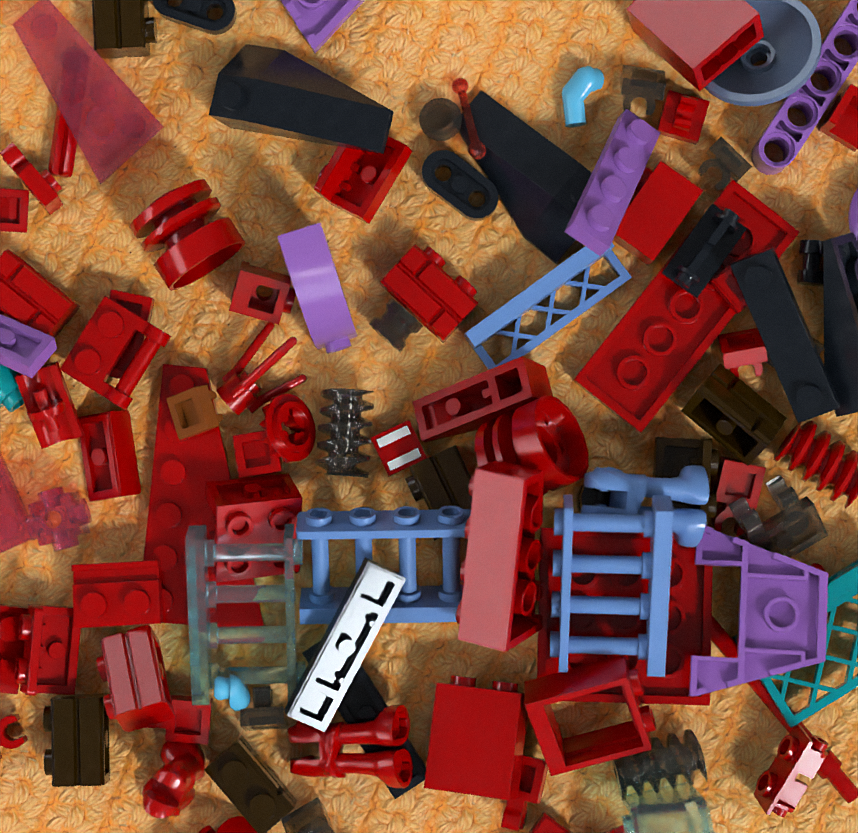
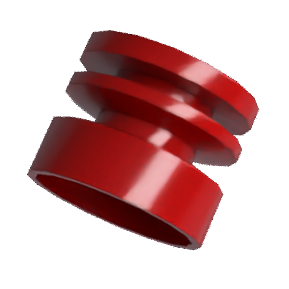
[129,179,246,291]
[475,395,589,495]

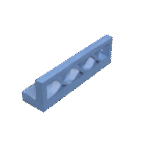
[464,243,632,370]

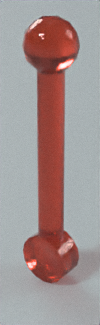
[452,77,486,160]

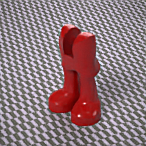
[287,705,413,788]
[142,741,207,819]

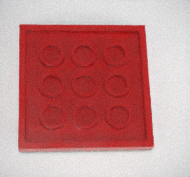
[537,527,713,706]

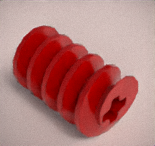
[773,420,858,508]

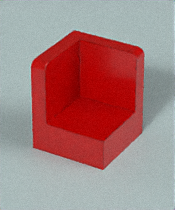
[819,84,858,152]

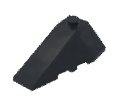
[209,44,394,154]
[454,91,592,264]
[823,232,858,417]

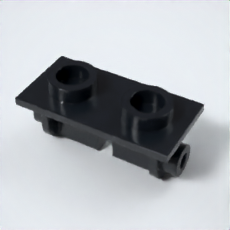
[662,204,747,298]

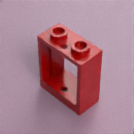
[524,655,657,776]

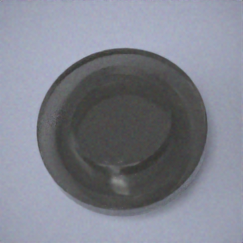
[419,98,462,141]

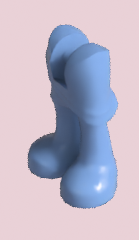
[581,465,709,548]

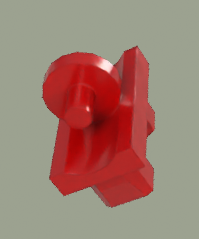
[15,361,84,449]

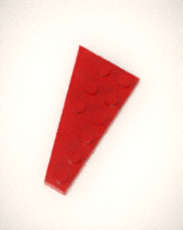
[143,364,267,632]

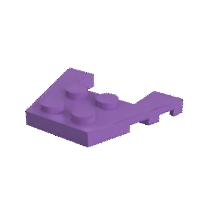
[689,526,828,696]

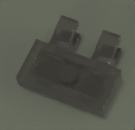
[728,475,828,558]

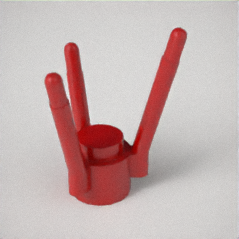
[216,322,307,416]

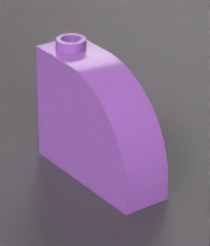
[277,222,358,354]

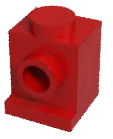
[229,261,296,325]

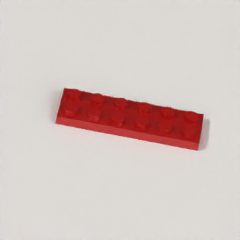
[573,179,800,433]

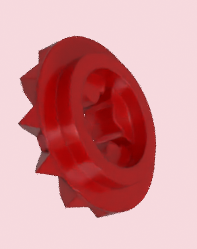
[259,394,316,463]

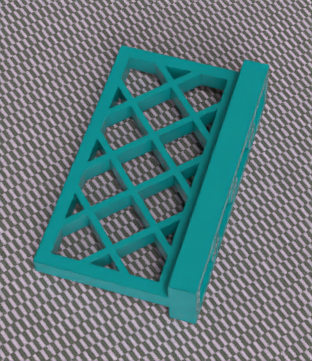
[732,559,858,728]

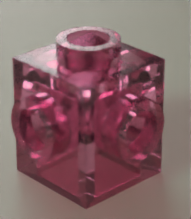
[25,486,92,552]

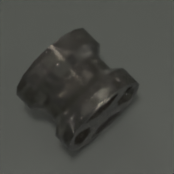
[369,298,423,352]

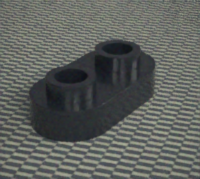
[153,0,237,35]
[422,150,498,221]

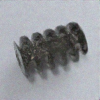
[315,388,374,478]
[612,729,707,801]

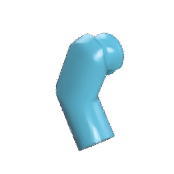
[562,66,604,127]
[214,674,250,711]

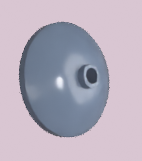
[704,0,822,106]

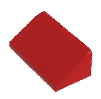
[79,410,141,502]

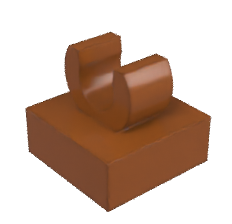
[166,385,224,440]

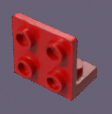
[205,473,303,582]

